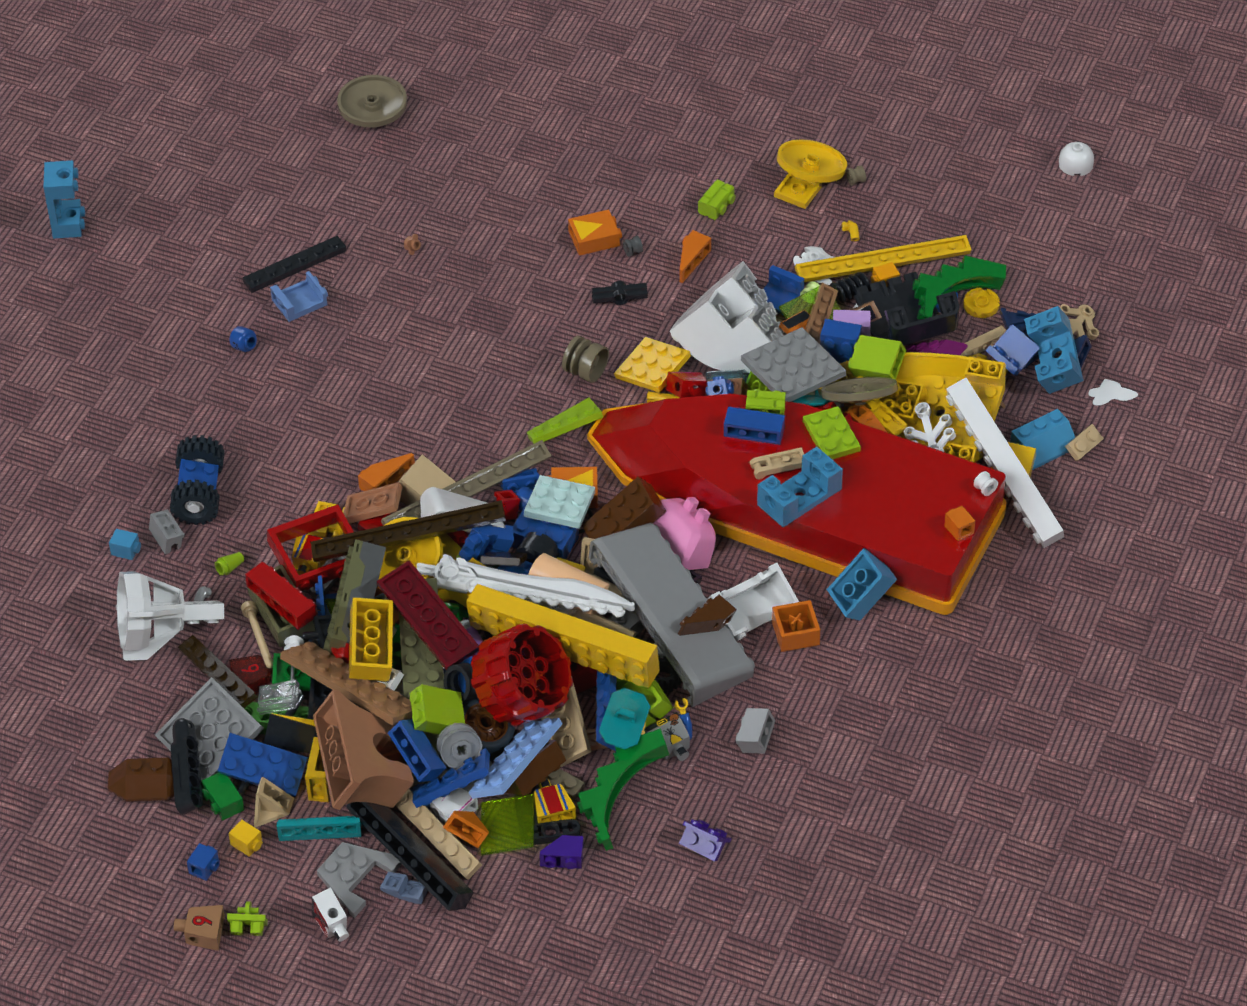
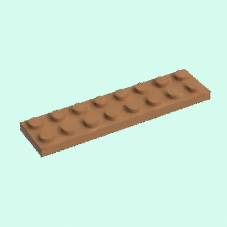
[280,642,412,725]

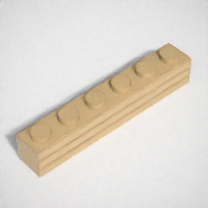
[960,325,1006,357]

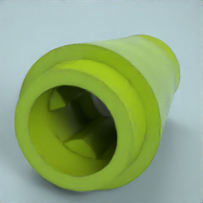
[215,552,244,576]

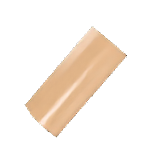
[528,553,610,615]

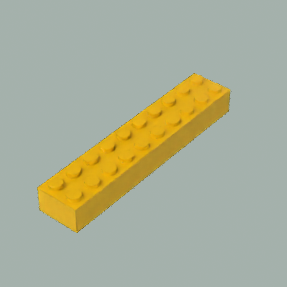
[466,584,660,688]

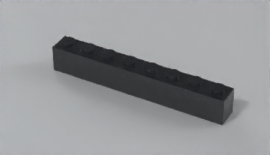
[346,802,474,911]

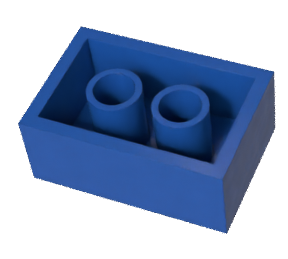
[511,506,579,560]

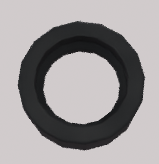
[443,663,477,702]

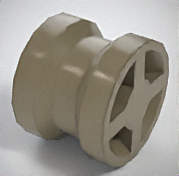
[846,165,866,186]

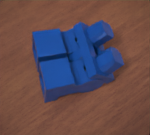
[459,524,514,561]

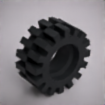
[654,656,681,694]

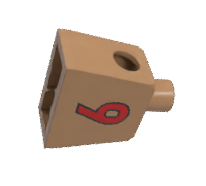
[174,905,225,951]

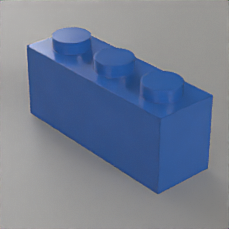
[724,407,785,445]
[388,719,446,782]

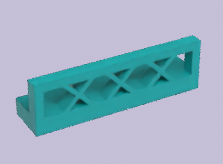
[277,816,361,841]

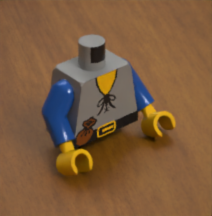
[641,698,692,761]

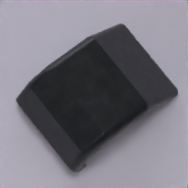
[853,271,959,347]

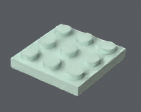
[524,475,595,529]

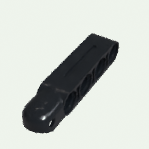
[171,718,203,815]

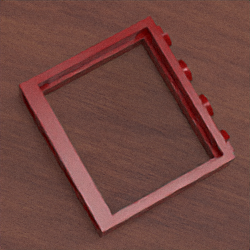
[267,504,354,591]

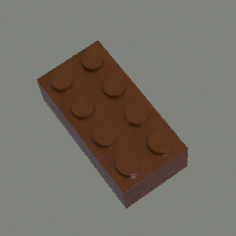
[582,477,666,539]

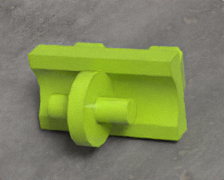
[227,901,268,936]

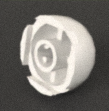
[1059,142,1094,176]

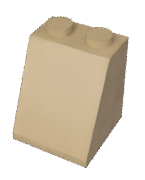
[398,454,456,505]

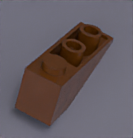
[678,594,737,636]

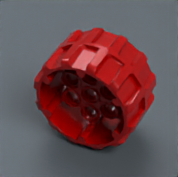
[471,623,573,726]

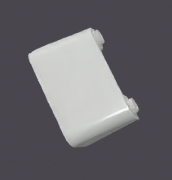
[420,487,505,532]
[709,563,799,641]

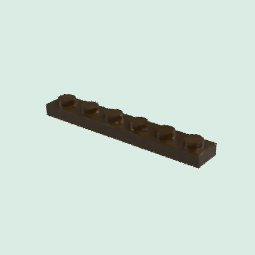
[178,635,258,708]

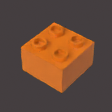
[772,600,820,652]

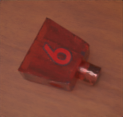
[229,655,273,694]

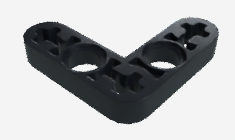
[515,793,580,846]

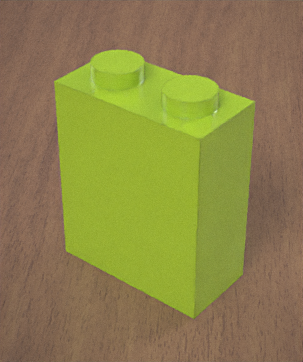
[848,335,906,380]
[410,684,465,734]

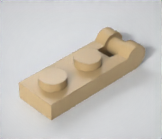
[750,447,804,479]

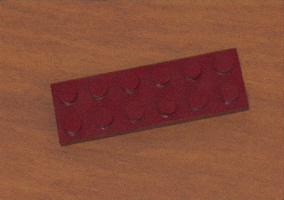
[377,560,479,670]

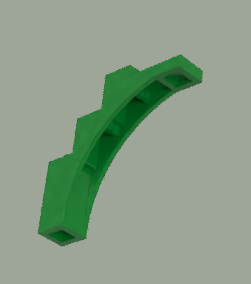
[577,728,670,851]

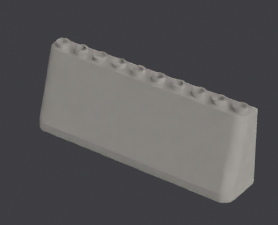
[589,523,755,707]

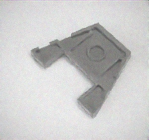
[317,842,402,918]

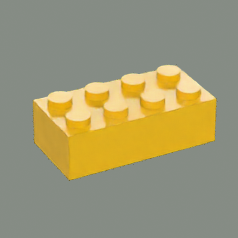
[349,597,393,681]

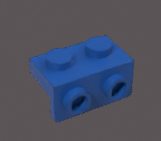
[500,468,540,492]

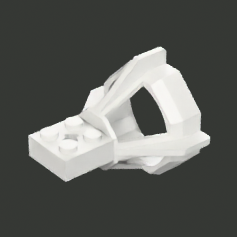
[116,571,224,661]

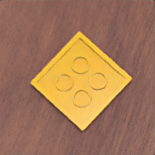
[614,337,691,393]

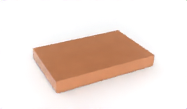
[344,482,402,524]

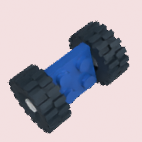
[170,435,225,525]

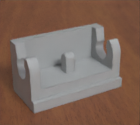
[149,509,184,554]

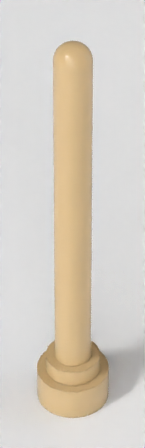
[241,601,273,668]

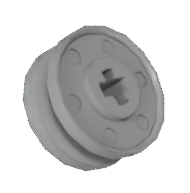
[437,723,483,769]

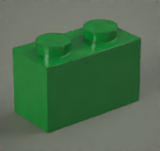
[202,773,244,821]

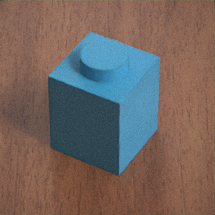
[109,529,141,560]

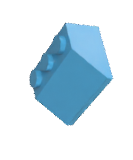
[1010,409,1075,470]
[826,548,897,621]

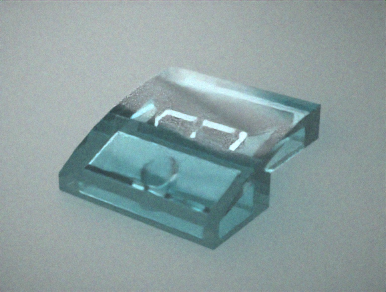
[706,369,748,382]

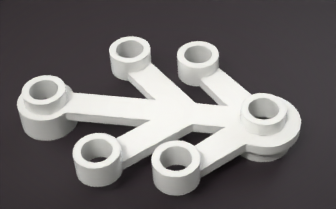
[904,402,956,452]

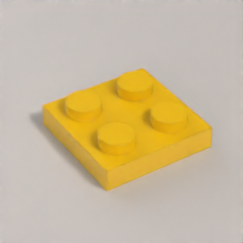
[774,173,822,209]

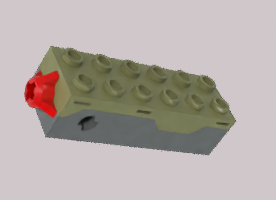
[323,539,386,664]

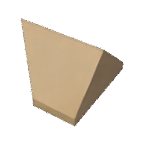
[254,777,294,828]

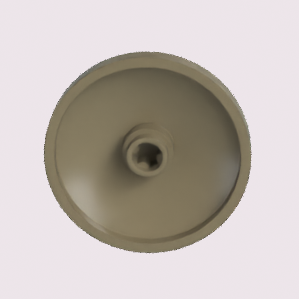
[337,75,407,127]
[821,377,898,405]

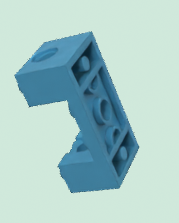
[43,160,85,239]
[1024,306,1084,394]
[757,447,843,527]

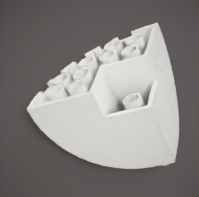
[670,261,784,373]

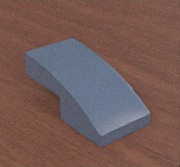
[380,872,428,904]

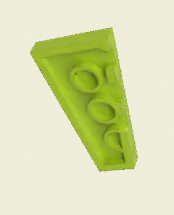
[527,398,603,444]

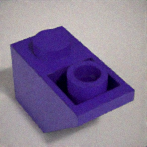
[540,835,584,869]

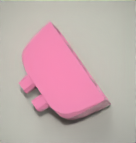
[652,497,716,570]

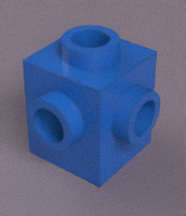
[706,376,734,396]

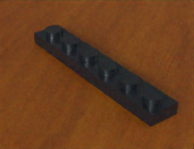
[243,236,347,293]

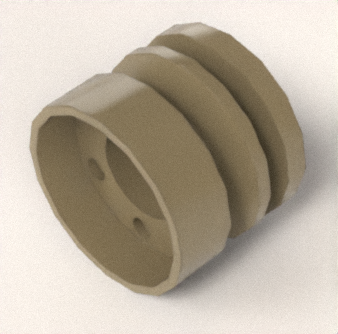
[562,335,609,383]

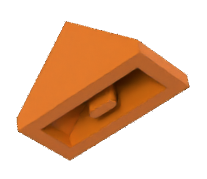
[443,811,489,848]

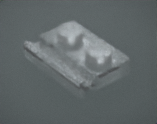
[257,680,299,715]

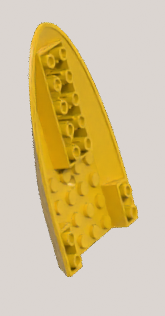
[819,352,1006,463]

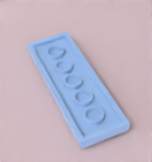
[469,718,562,799]

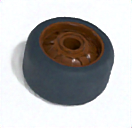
[459,698,515,761]

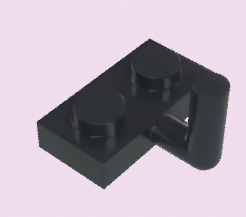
[301,615,332,650]

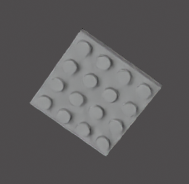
[741,327,846,402]
[155,677,264,782]

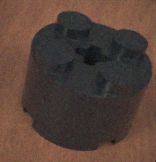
[515,532,559,563]

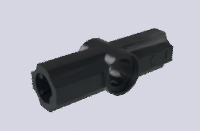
[591,281,648,305]

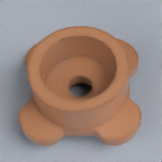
[404,234,421,255]

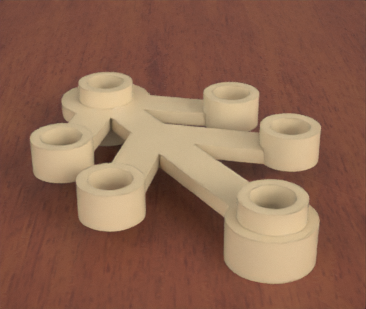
[1058,304,1099,353]

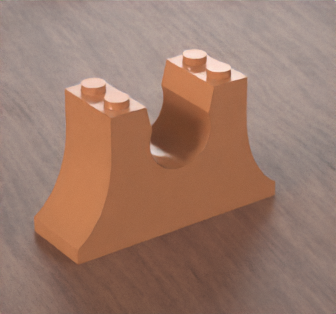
[313,690,414,810]

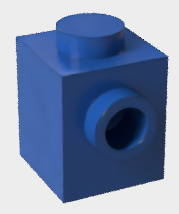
[187,843,220,881]

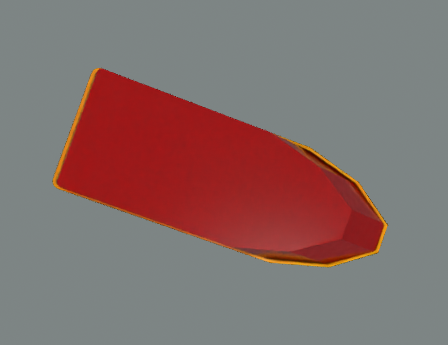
[587,394,1007,615]

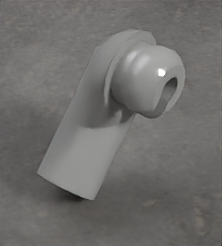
[193,586,212,601]

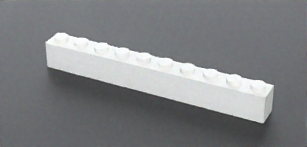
[945,378,1064,548]

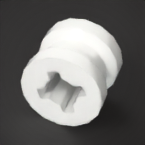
[973,471,998,496]

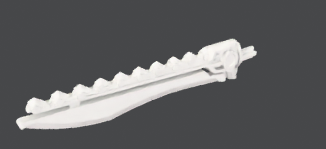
[417,554,635,618]

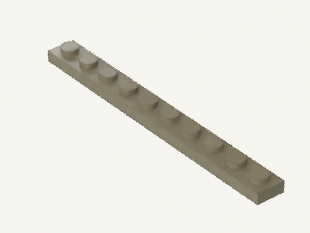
[381,440,552,526]

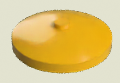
[777,140,847,183]
[378,517,443,580]

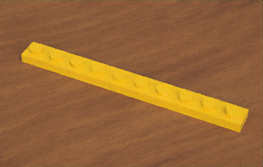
[795,235,971,282]

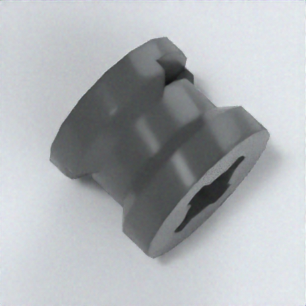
[623,236,643,257]

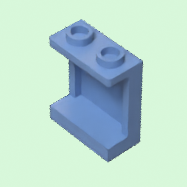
[270,271,328,322]

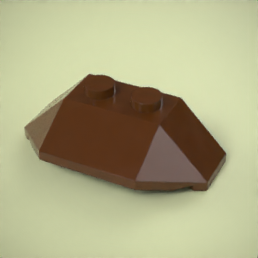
[108,757,174,802]

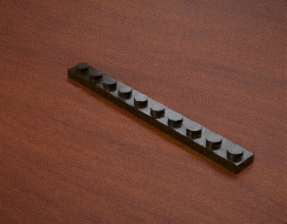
[310,500,506,562]

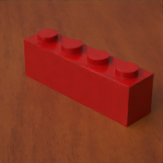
[245,562,316,630]

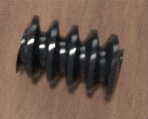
[829,272,871,304]

